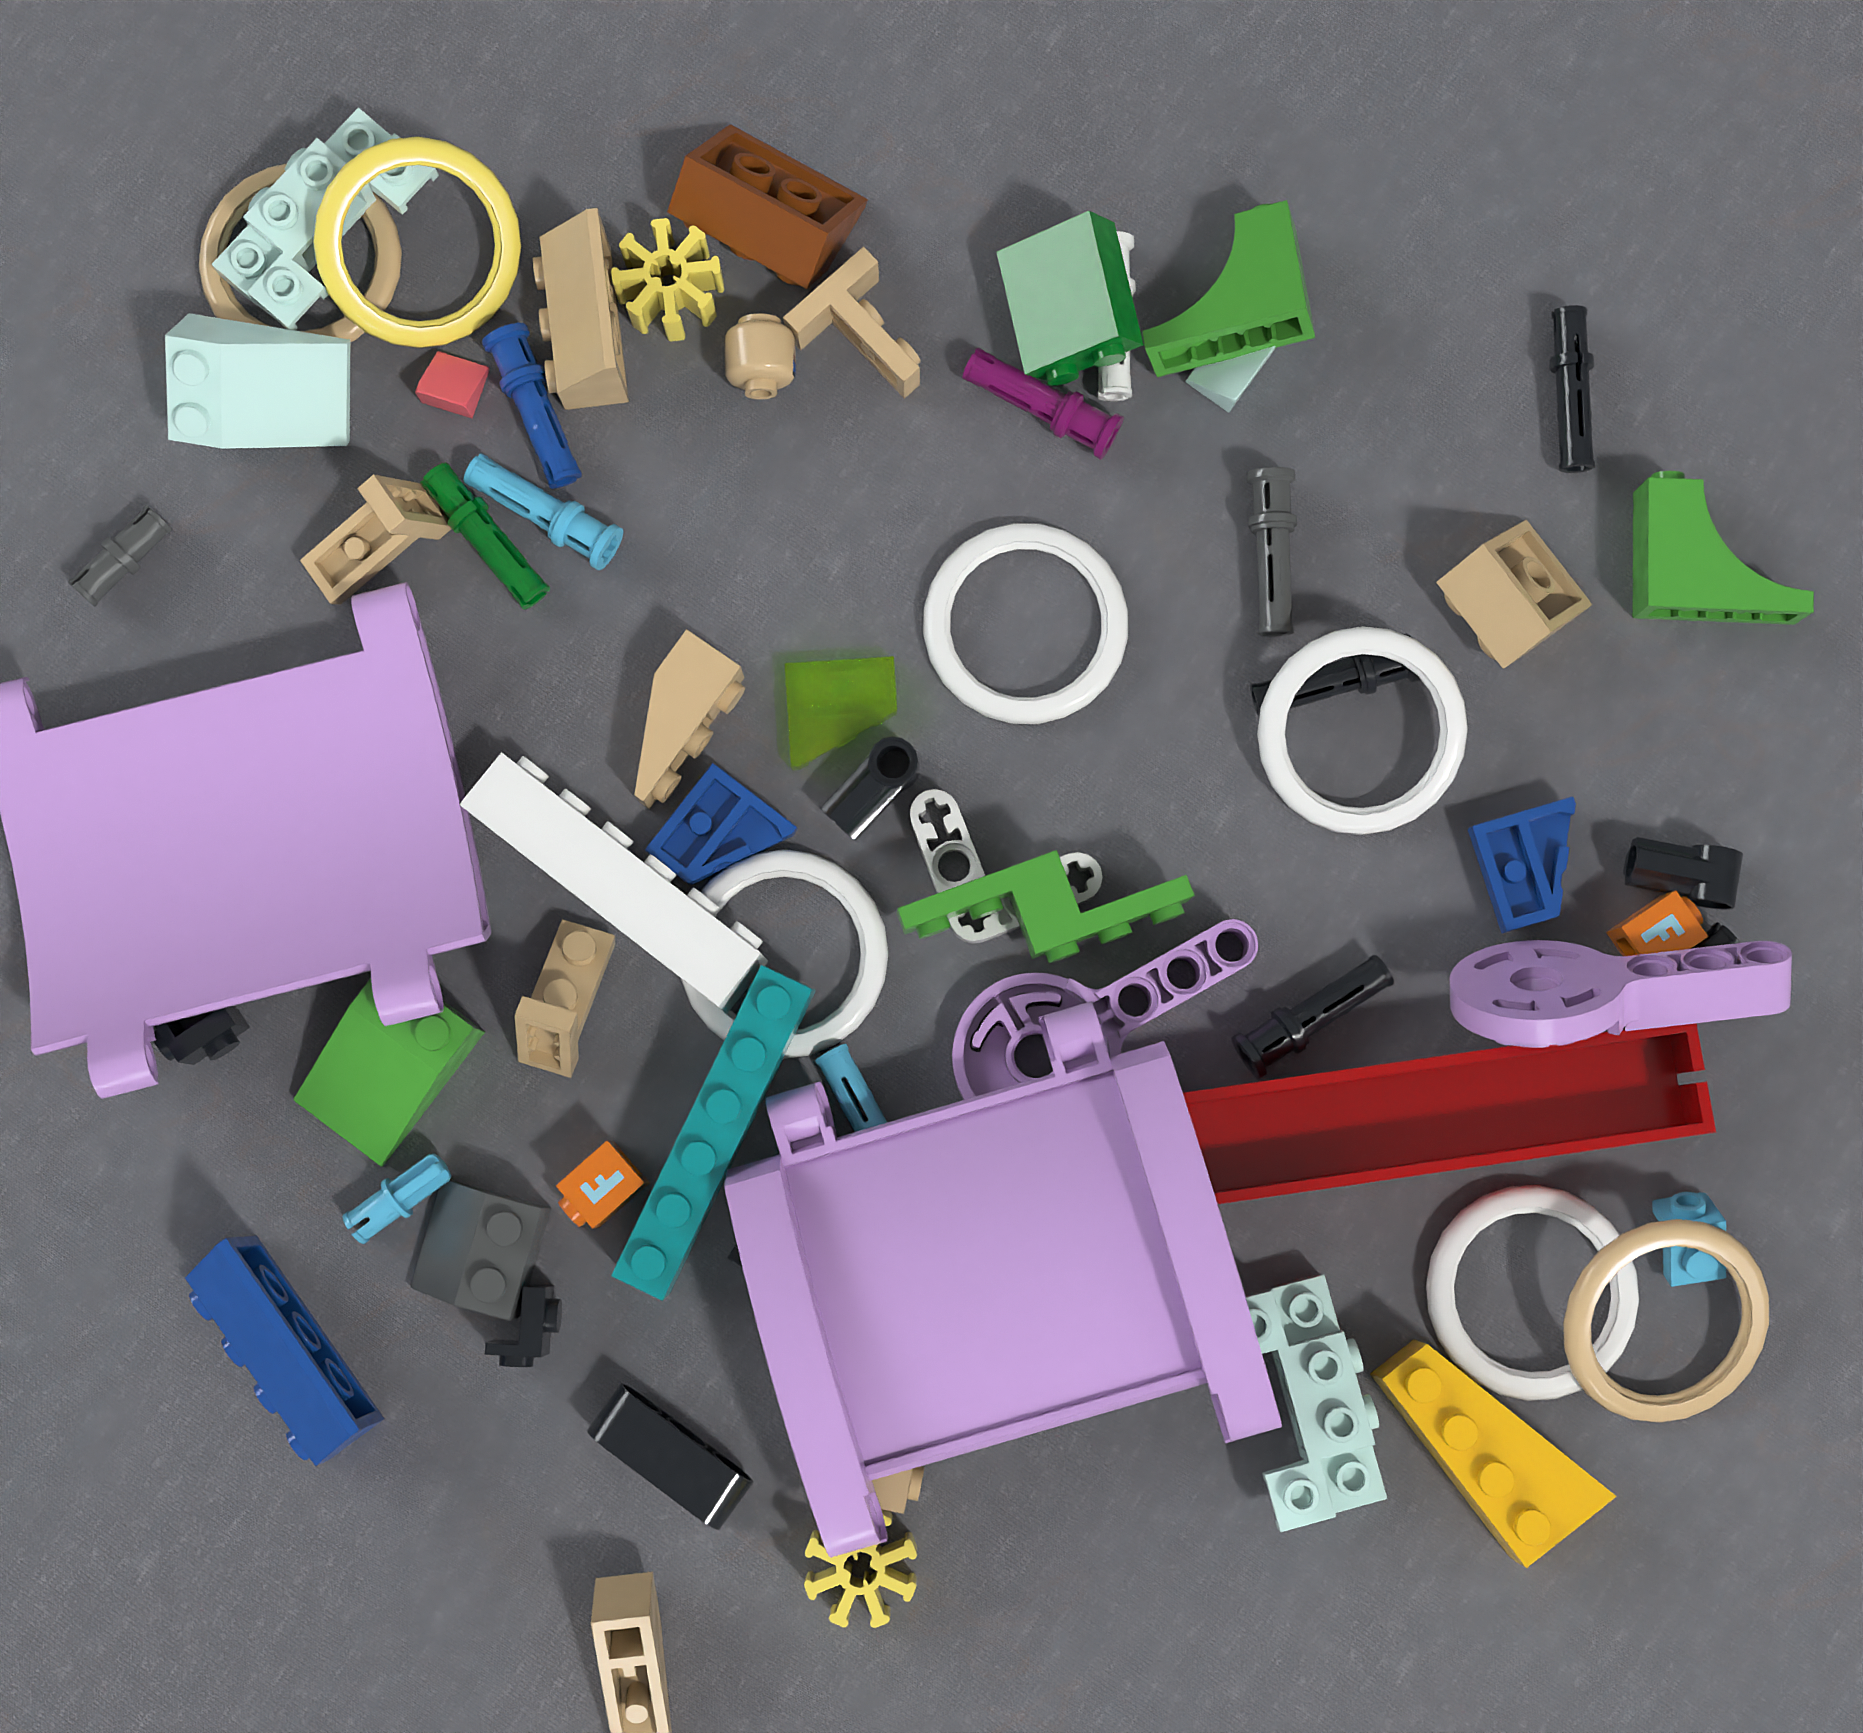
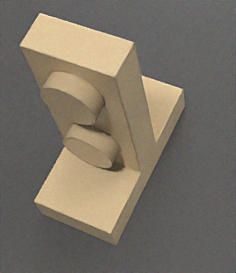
[783,246,921,399]
[300,474,451,605]
[514,919,615,1078]

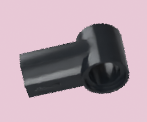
[820,736,920,841]
[1623,837,1743,910]

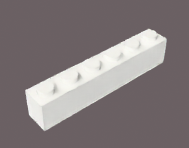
[459,752,768,1014]

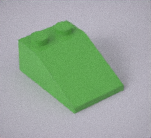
[293,978,485,1167]

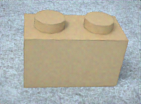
[1436,519,1593,669]

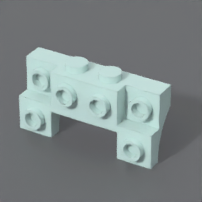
[211,108,439,331]
[1245,1274,1387,1532]

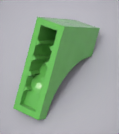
[1143,200,1316,377]
[1632,471,1814,625]

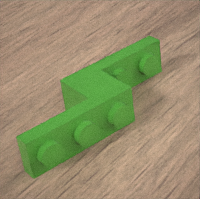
[897,850,1195,963]

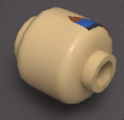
[725,313,796,399]

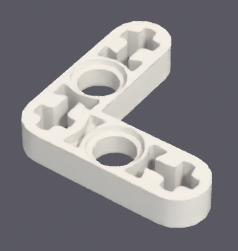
[910,789,1103,944]

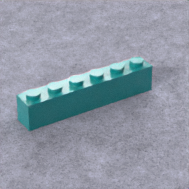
[611,965,816,1301]

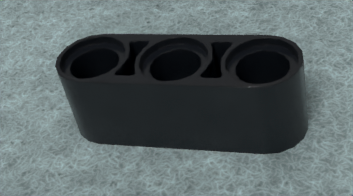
[587,1383,754,1530]

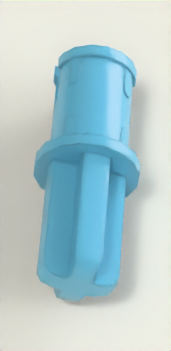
[342,1153,451,1244]

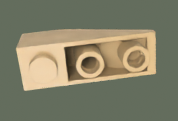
[634,629,745,809]

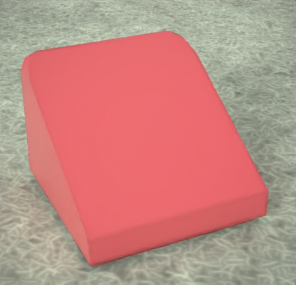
[415,351,490,419]

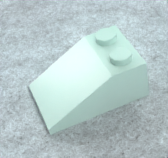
[165,313,351,449]

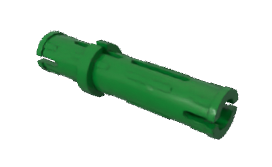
[420,462,550,610]

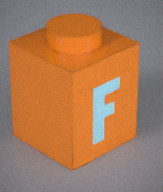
[1606,890,1709,956]
[556,1140,650,1229]

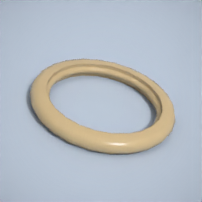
[199,164,402,342]
[1564,1219,1769,1422]

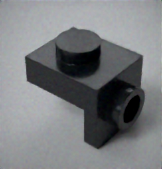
[154,1007,250,1065]
[485,1284,562,1367]

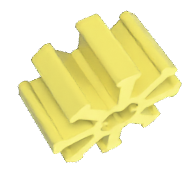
[611,218,724,342]
[804,1509,917,1628]

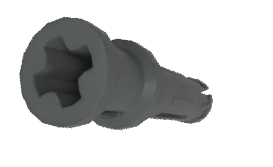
[1247,467,1297,636]

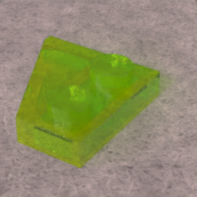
[785,656,898,771]

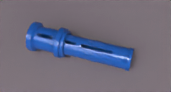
[482,323,582,489]

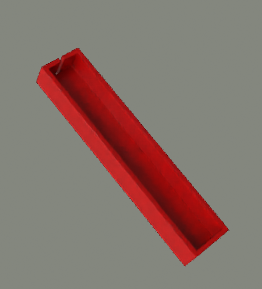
[1183,1023,1716,1204]

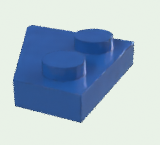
[645,763,798,886]
[1468,797,1576,934]

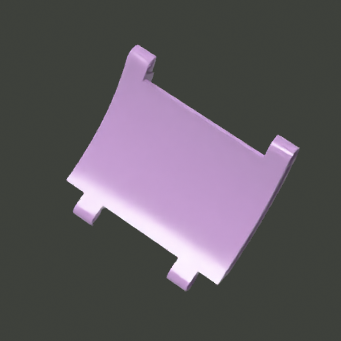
[0,582,491,1099]
[724,1001,1282,1557]

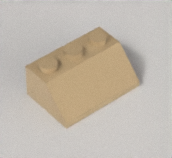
[533,208,629,410]

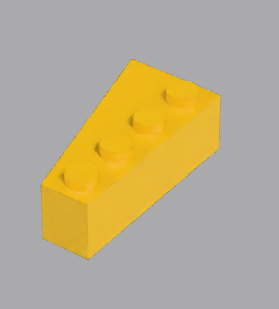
[1370,1339,1617,1568]

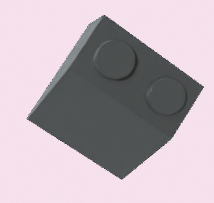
[410,1180,551,1321]

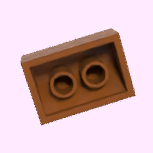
[667,124,868,289]

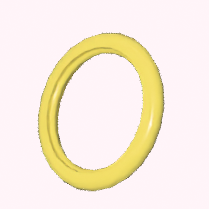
[313,137,521,348]

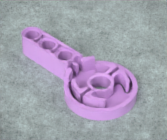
[952,919,1258,1100]
[1449,940,1792,1048]

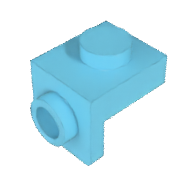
[1652,1192,1726,1287]

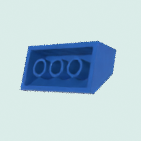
[185,1235,384,1466]

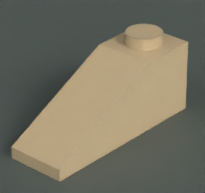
[591,1572,672,1733]

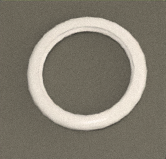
[923,523,1128,724]
[1257,626,1468,835]
[681,850,888,1059]
[1426,1185,1639,1401]

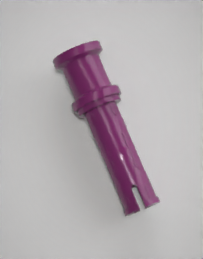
[962,347,1124,460]

